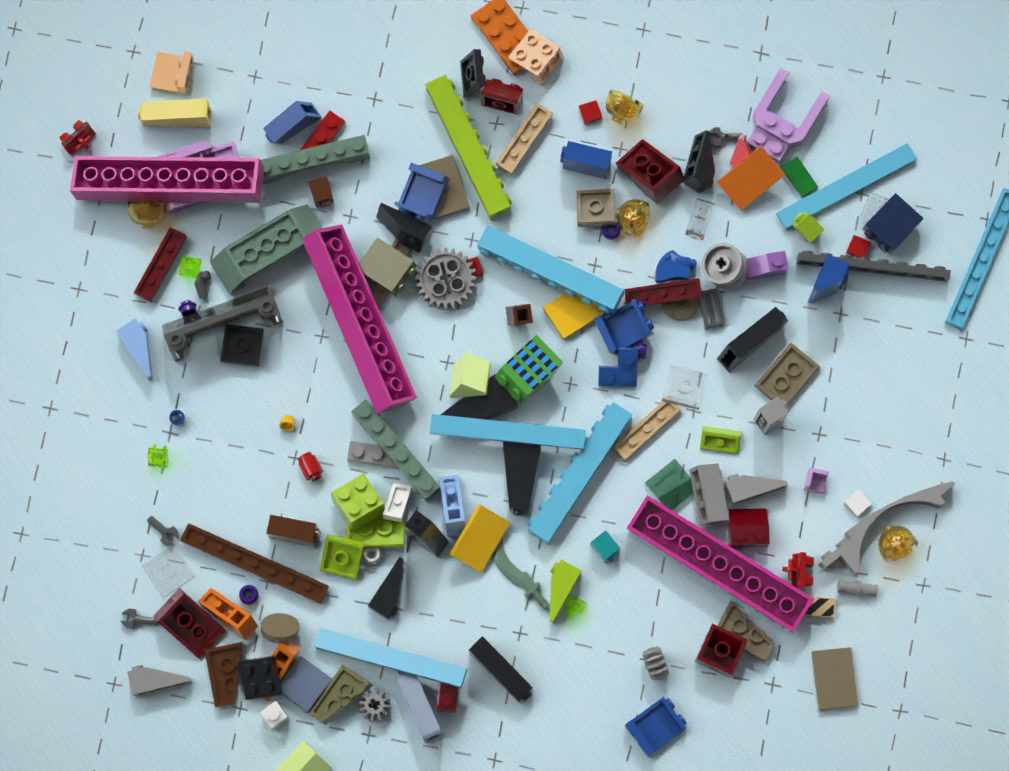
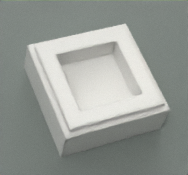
[844,490,872,517]

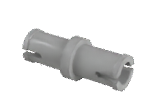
[837,580,878,597]

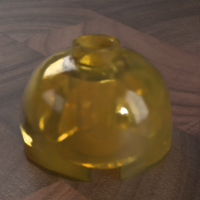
[605,90,644,124]
[616,199,650,237]
[127,201,166,228]
[878,525,918,562]

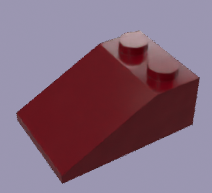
[616,139,684,204]
[153,588,226,659]

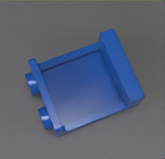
[394,162,449,221]
[594,299,654,354]
[624,697,687,757]

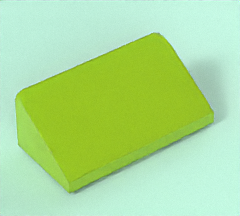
[700,426,741,454]

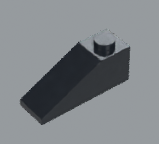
[682,130,715,193]
[376,203,432,253]
[368,557,404,620]

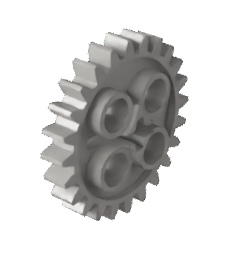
[415,247,477,310]

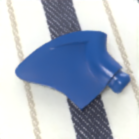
[655,250,697,283]

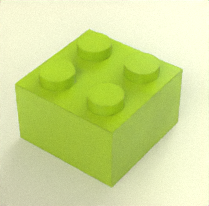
[331,473,385,532]

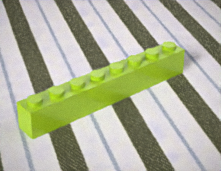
[425,74,512,220]

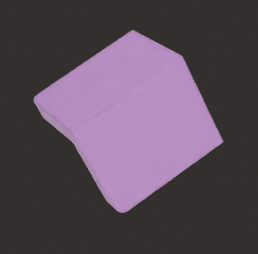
[804,468,829,494]

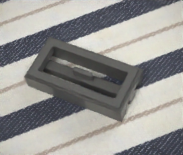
[699,288,724,330]

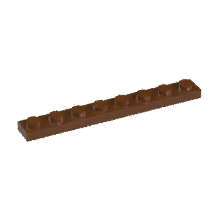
[180,523,329,604]

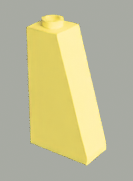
[138,99,212,128]

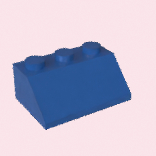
[808,255,851,303]

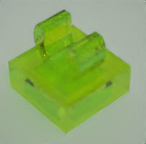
[178,256,202,278]
[147,445,169,468]
[564,594,587,618]

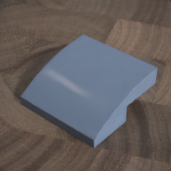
[281,656,332,713]

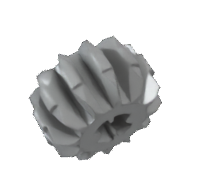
[642,646,669,681]
[358,688,392,722]

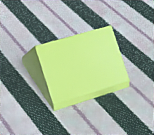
[449,352,491,398]
[276,741,332,771]

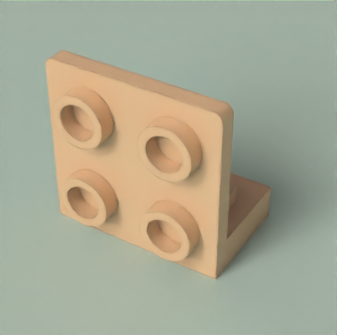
[509,29,563,85]
[150,51,194,94]

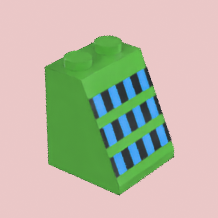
[495,335,563,404]

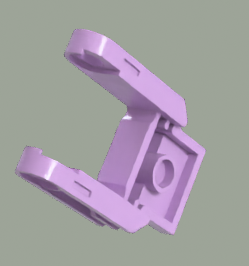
[747,68,830,163]
[157,141,240,214]

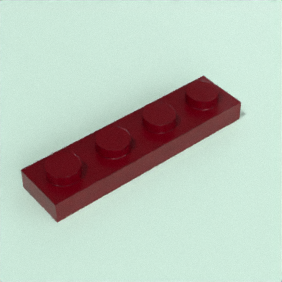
[133,227,187,303]
[624,278,702,306]

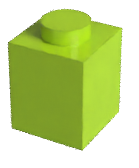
[791,212,824,243]

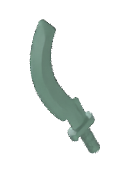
[492,536,549,610]

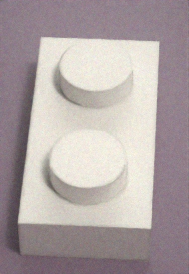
[383,483,412,522]

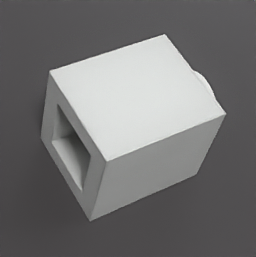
[260,701,289,730]

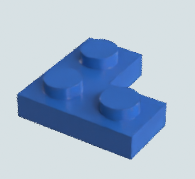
[598,348,638,387]

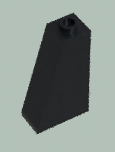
[717,307,788,373]
[440,374,518,420]
[503,442,541,516]
[405,510,449,557]
[469,636,533,703]

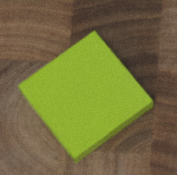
[319,534,365,580]

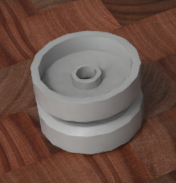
[702,243,749,289]

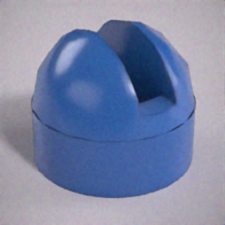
[169,410,185,425]

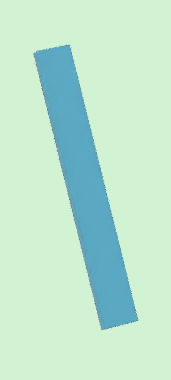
[776,143,917,230]
[945,188,1009,331]
[430,414,586,450]
[314,628,468,688]

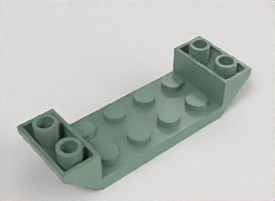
[210,204,322,295]

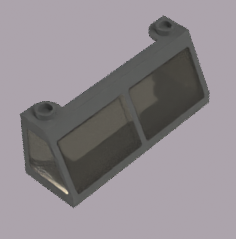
[162,286,283,361]

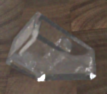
[685,198,715,240]

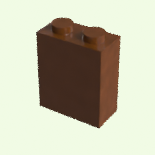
[266,515,321,548]

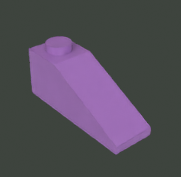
[745,251,789,281]

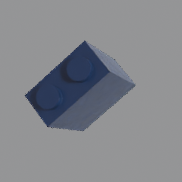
[862,193,924,255]

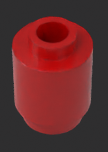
[297,452,324,482]

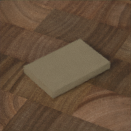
[420,155,470,220]
[754,343,820,405]
[811,647,858,710]

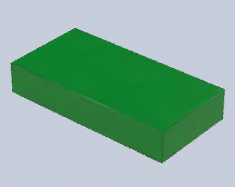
[781,157,818,198]

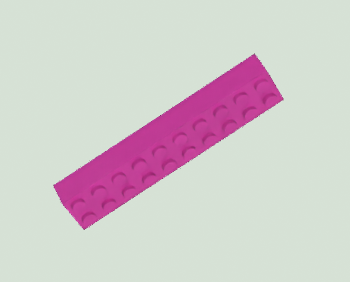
[70,156,264,203]
[302,224,417,414]
[627,495,814,633]

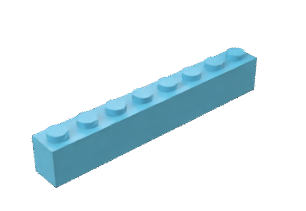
[477,225,624,314]
[527,402,633,545]

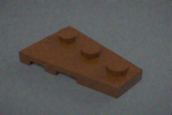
[204,642,243,708]

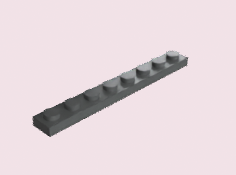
[796,251,951,282]

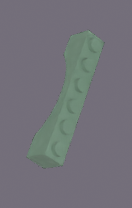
[261,135,370,185]
[351,399,441,502]

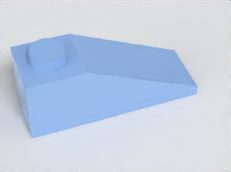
[116,318,153,381]
[439,475,466,537]

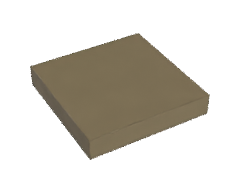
[577,189,616,227]

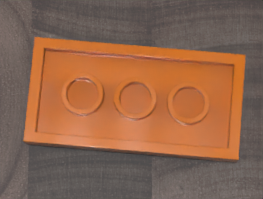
[471,0,528,75]

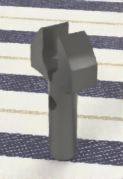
[709,127,743,148]
[147,516,179,545]
[121,608,158,629]

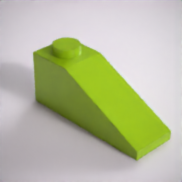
[549,559,582,623]

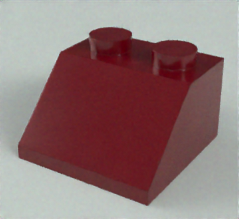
[481,78,523,115]
[728,508,770,548]
[694,623,748,678]

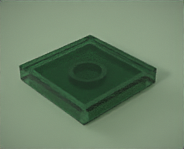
[645,459,694,510]

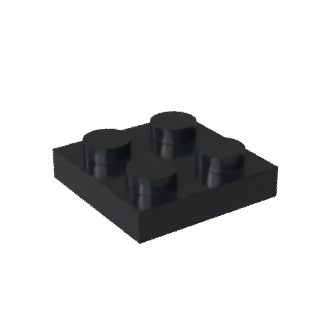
[460,49,486,97]
[220,324,264,367]
[237,655,283,700]

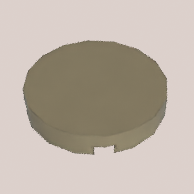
[661,298,699,321]
[261,613,299,643]

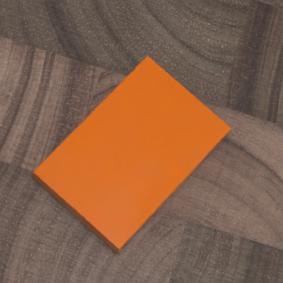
[717,145,785,211]

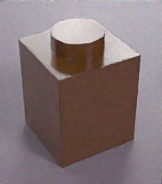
[308,176,334,208]
[505,304,533,326]

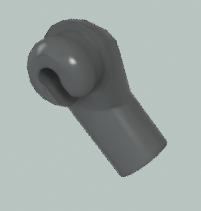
[194,271,211,299]

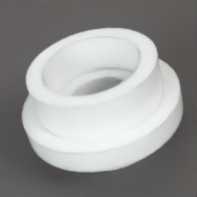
[362,548,382,564]

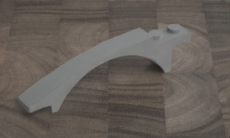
[819,481,955,576]

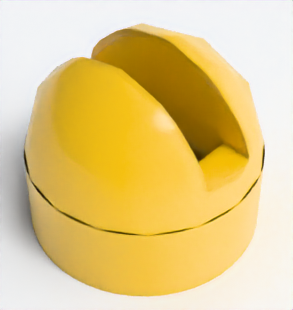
[279,415,296,431]

